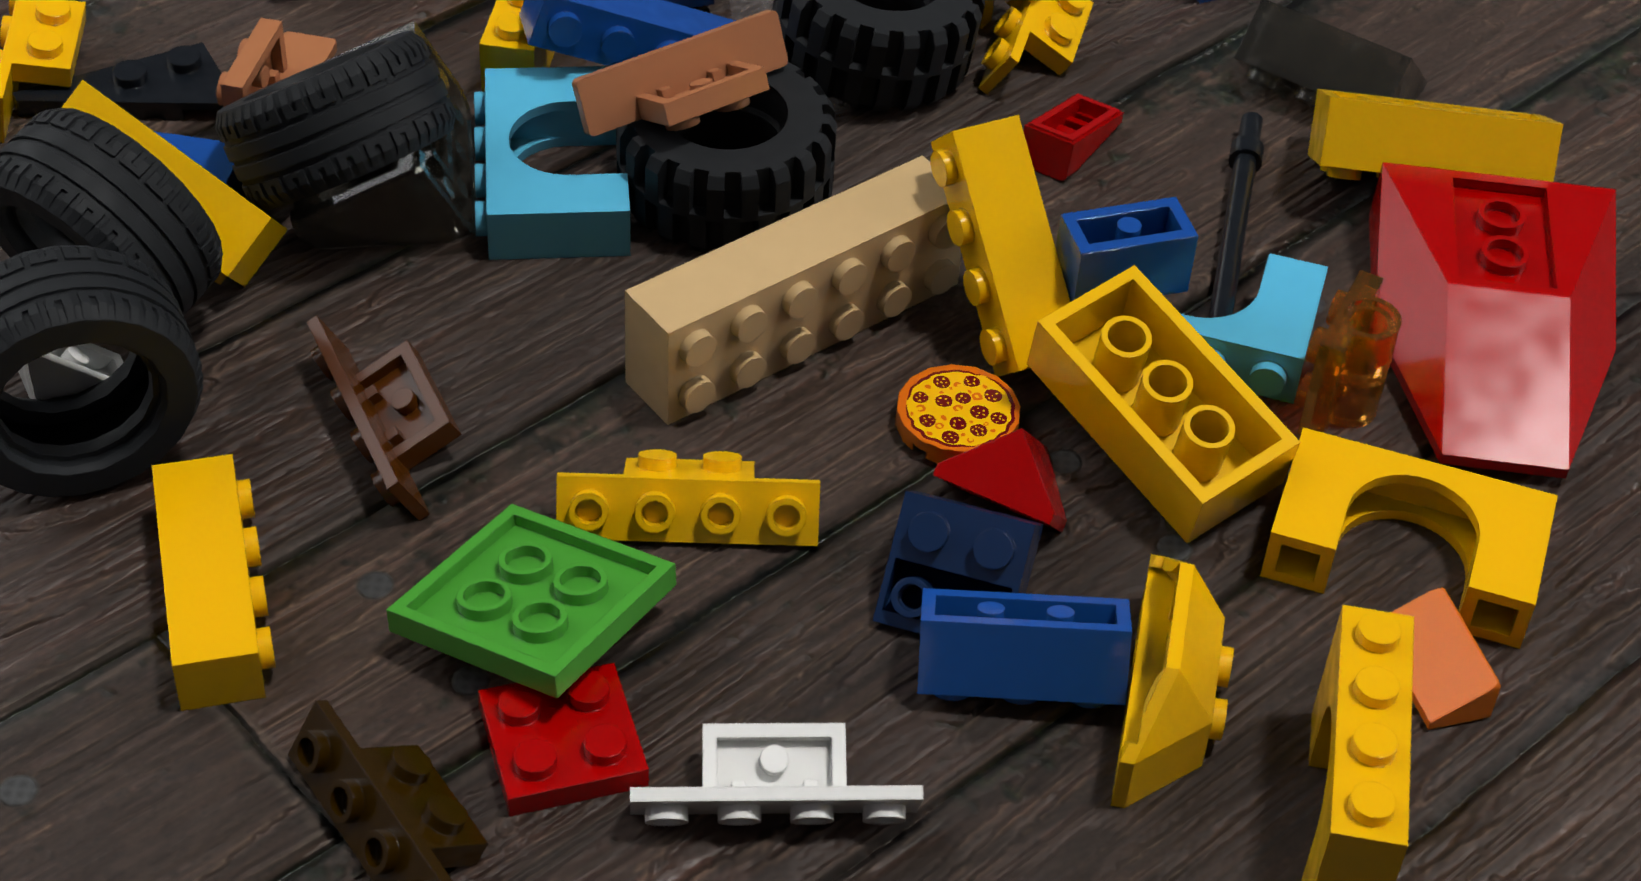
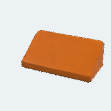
[1391,587,1500,730]

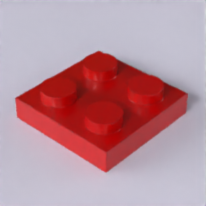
[478,663,649,817]

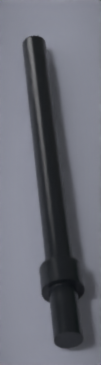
[1209,112,1264,318]

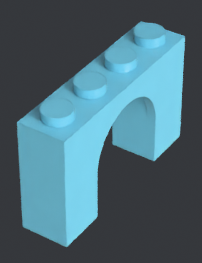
[474,66,631,260]
[1180,253,1328,404]

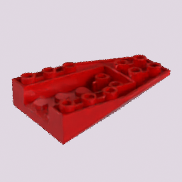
[1369,162,1616,479]

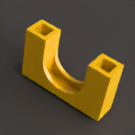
[1260,427,1558,649]
[1302,605,1414,881]

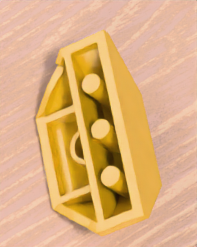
[1111,554,1234,808]

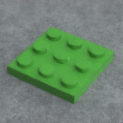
[386,504,677,698]

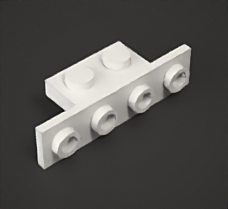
[630,723,923,826]

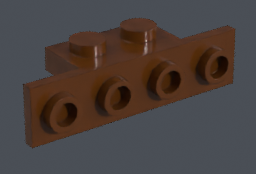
[307,315,462,521]

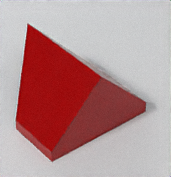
[933,428,1067,533]

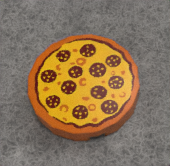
[895,364,1021,464]

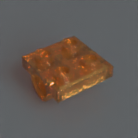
[1294,270,1402,435]

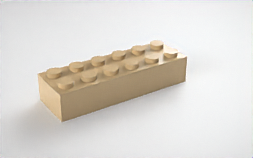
[625,155,961,425]

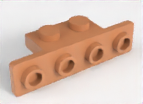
[572,10,788,136]
[216,18,337,107]

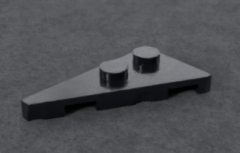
[12,42,223,121]

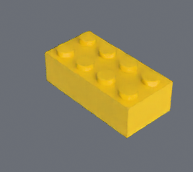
[1308,89,1563,182]
[1027,265,1301,544]

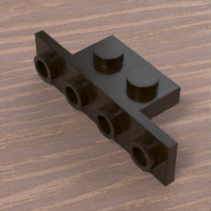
[288,700,489,881]

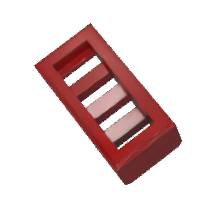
[1023,93,1124,181]

